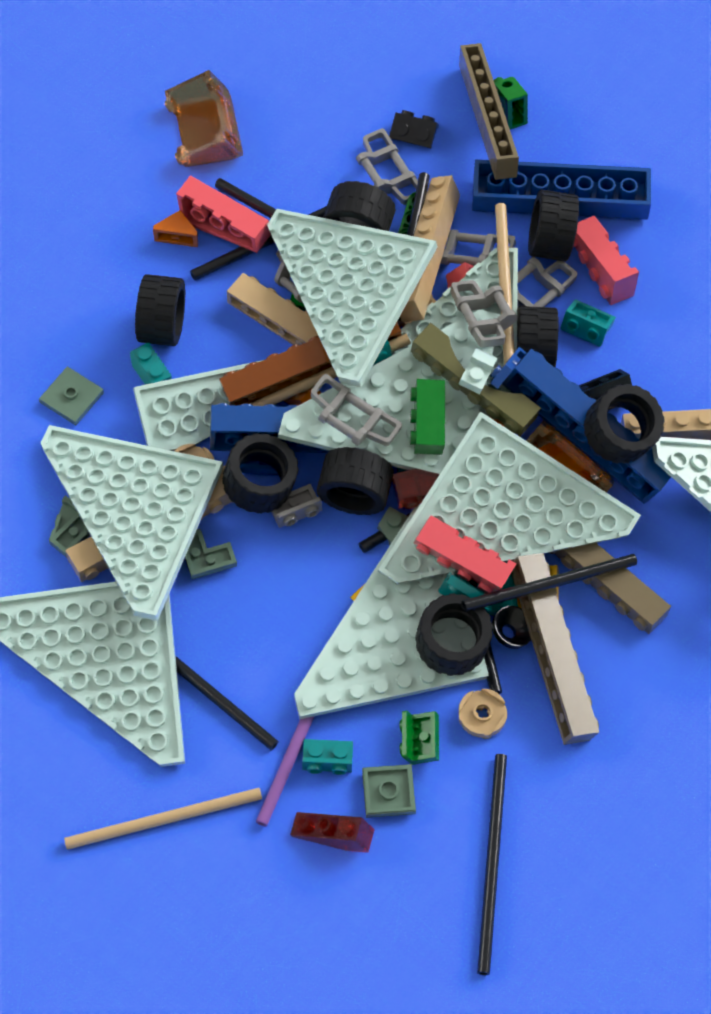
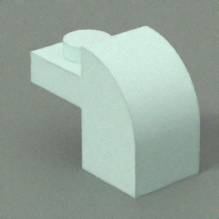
[459,348,498,394]

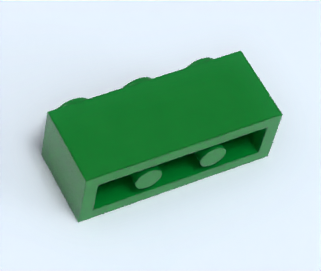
[410,379,445,455]

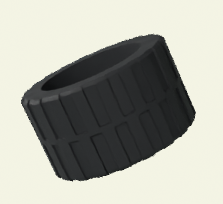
[323,181,396,231]
[528,190,579,262]
[135,274,186,346]
[517,306,559,367]
[584,384,665,464]
[222,433,299,514]
[316,447,394,515]
[415,594,493,676]

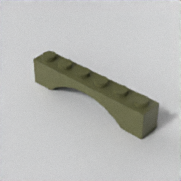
[410,322,541,437]

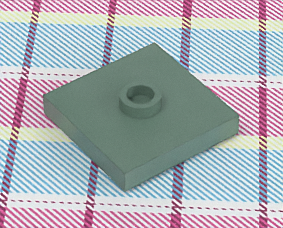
[39,366,104,426]
[362,764,416,818]

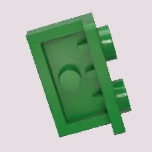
[399,710,439,765]

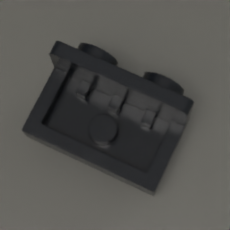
[389,110,439,149]

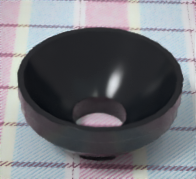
[492,606,531,649]

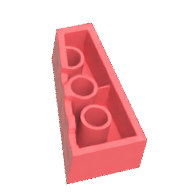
[176,175,271,253]
[573,216,639,306]
[413,515,517,594]

